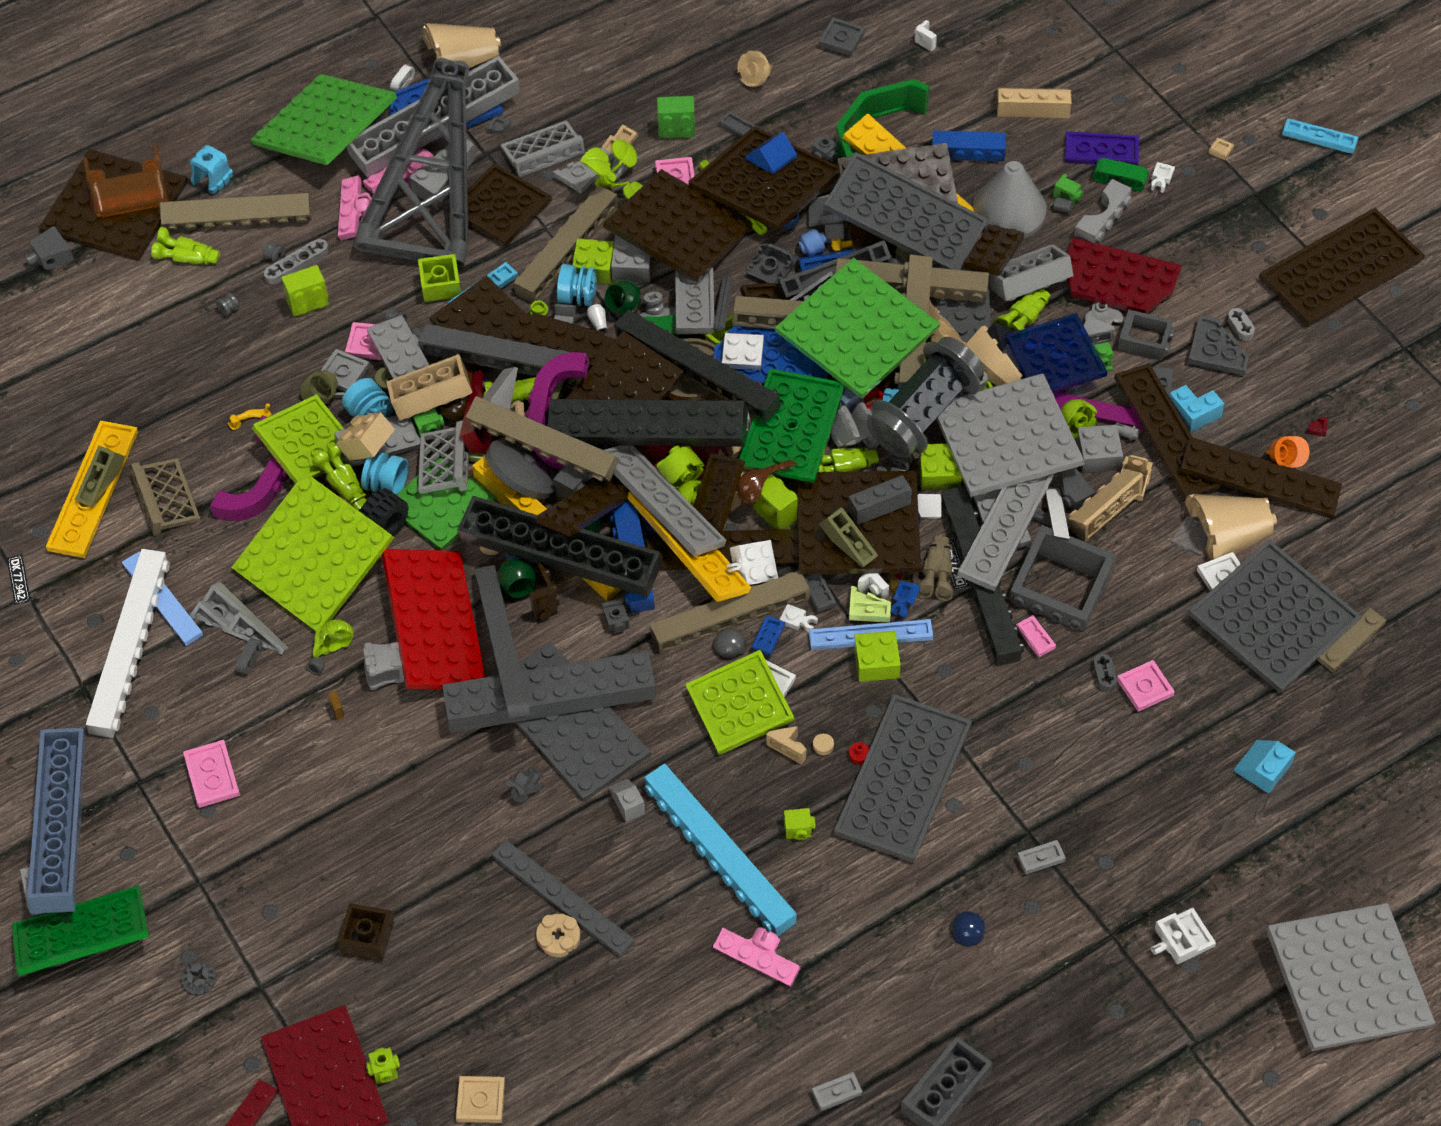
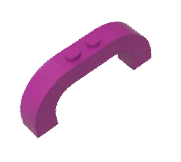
[525,352,590,470]
[210,415,289,521]

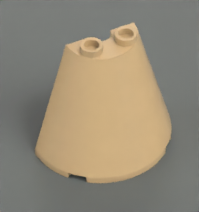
[423,23,501,74]
[1184,494,1277,561]

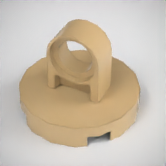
[737,50,772,87]

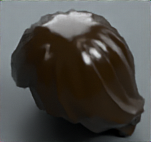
[437,395,469,421]

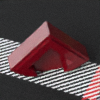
[1306,417,1328,437]

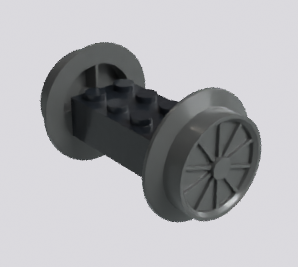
[867,337,984,458]

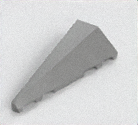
[190,582,288,655]

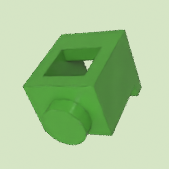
[1053,174,1084,206]
[1088,342,1113,374]
[413,408,444,439]

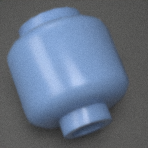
[798,229,827,256]

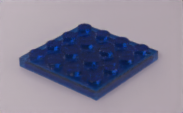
[1005,313,1108,393]

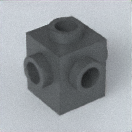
[812,135,838,163]

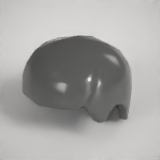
[713,629,747,659]

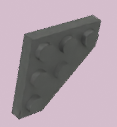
[1188,315,1249,376]

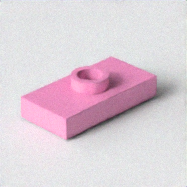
[1016,615,1056,658]

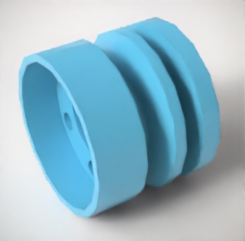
[557,264,597,307]
[342,378,394,418]
[361,451,409,494]

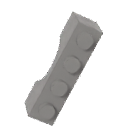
[1074,179,1132,243]

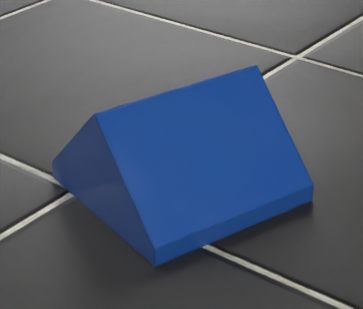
[745,132,797,174]

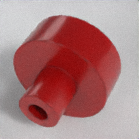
[849,742,869,765]

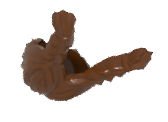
[736,460,797,505]

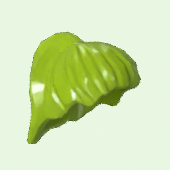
[313,620,354,658]

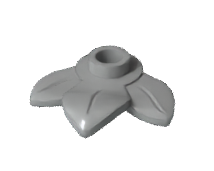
[1085,303,1123,325]

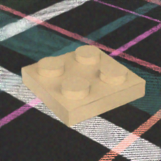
[456,1076,505,1123]

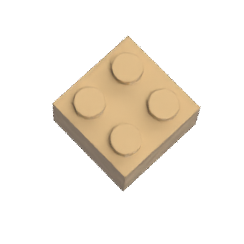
[336,412,395,461]

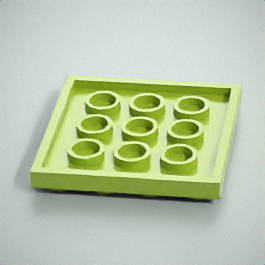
[252,394,346,484]
[685,650,795,755]

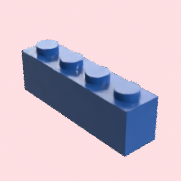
[932,130,1006,161]

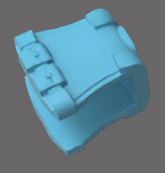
[189,145,233,194]

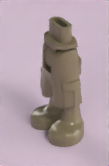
[917,536,953,601]

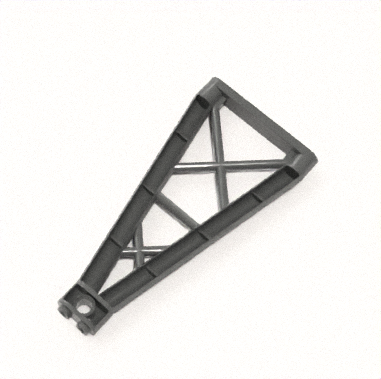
[354,58,470,268]

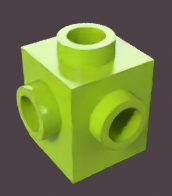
[366,1048,400,1084]

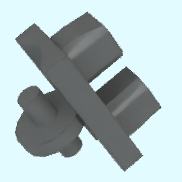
[506,768,542,802]

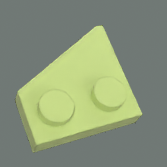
[849,586,891,623]

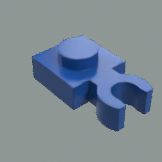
[890,581,920,618]

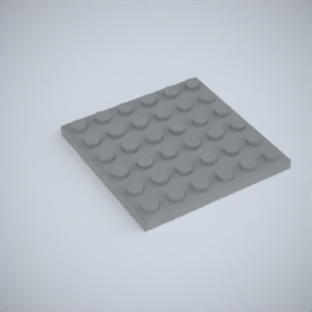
[936,374,1084,497]
[1266,903,1436,1051]

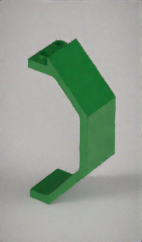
[836,79,930,158]

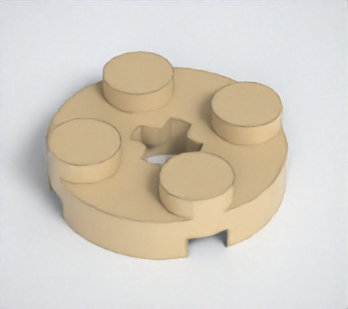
[536,914,580,957]

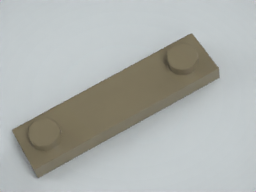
[1317,608,1386,673]

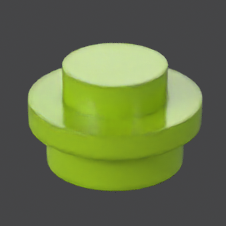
[529,300,548,316]

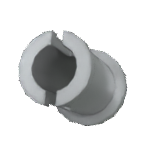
[1115,422,1139,441]

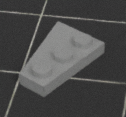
[553,147,614,194]

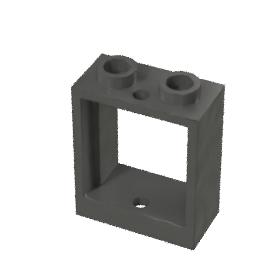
[1118,309,1175,361]

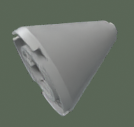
[973,161,1047,239]

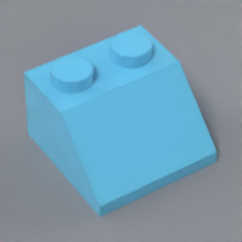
[1233,740,1296,794]

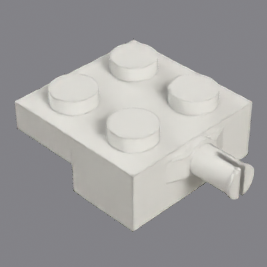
[726,540,778,585]
[1151,908,1216,965]

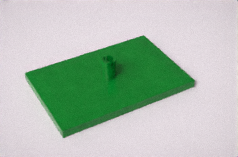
[739,368,845,483]
[12,885,150,976]

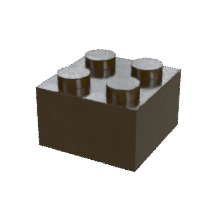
[337,903,394,961]

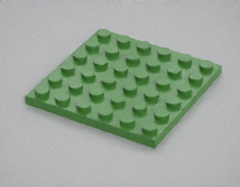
[251,74,397,165]
[775,258,940,399]

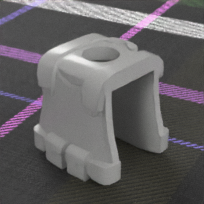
[831,402,872,449]
[364,642,404,690]

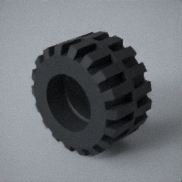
[359,488,409,536]

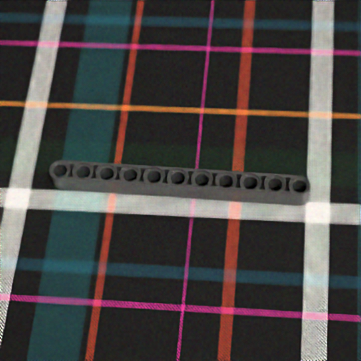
[475,565,530,721]

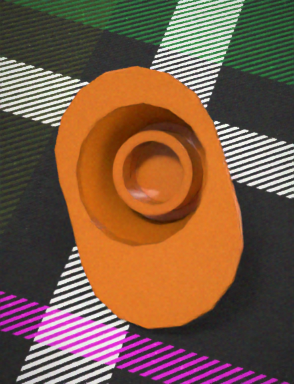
[1266,436,1310,468]

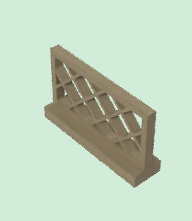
[131,458,200,536]

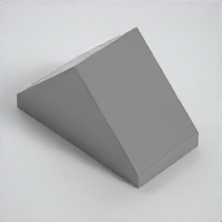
[1076,316,1115,349]

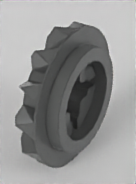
[181,960,217,994]

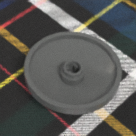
[486,439,556,499]

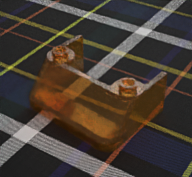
[83,144,168,217]

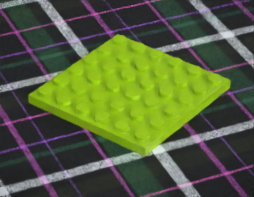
[231,472,395,631]

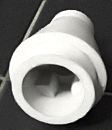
[587,304,608,333]

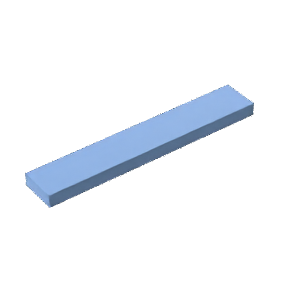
[122,552,203,646]
[809,619,933,650]

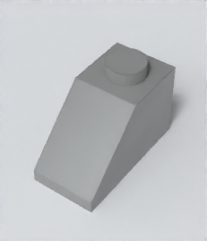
[608,779,645,822]

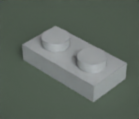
[1017,840,1066,875]
[812,1072,862,1111]

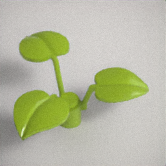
[580,139,642,199]

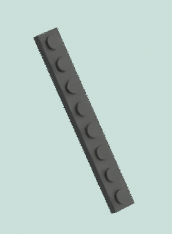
[492,840,635,958]

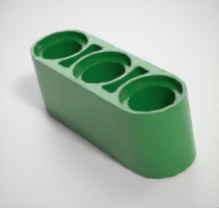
[1093,158,1149,191]

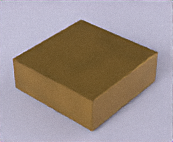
[328,691,344,720]

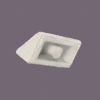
[918,494,941,519]

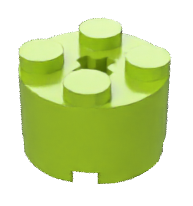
[657,446,705,490]

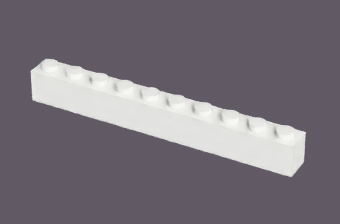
[86,549,170,738]

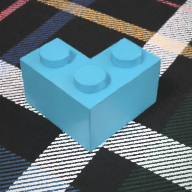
[1169,385,1225,433]

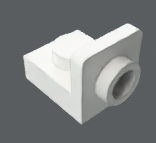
[915,20,937,52]
[858,573,889,599]

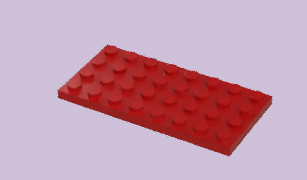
[382,549,486,689]

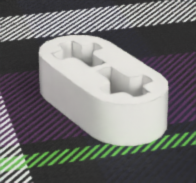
[390,65,415,92]

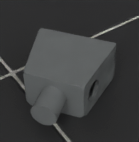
[24,226,74,270]

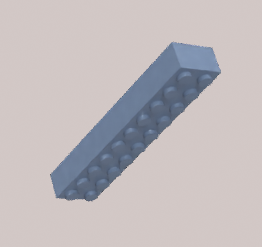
[27,728,86,914]

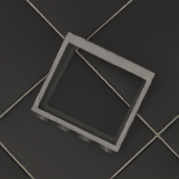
[1009,525,1117,632]

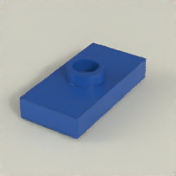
[751,615,785,658]

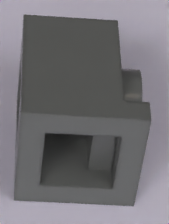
[602,598,629,634]

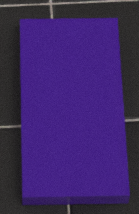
[1065,131,1139,166]

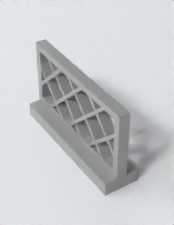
[501,120,585,177]
[418,421,469,494]

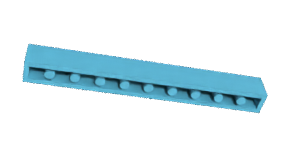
[644,763,797,936]

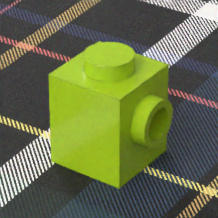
[784,808,815,840]

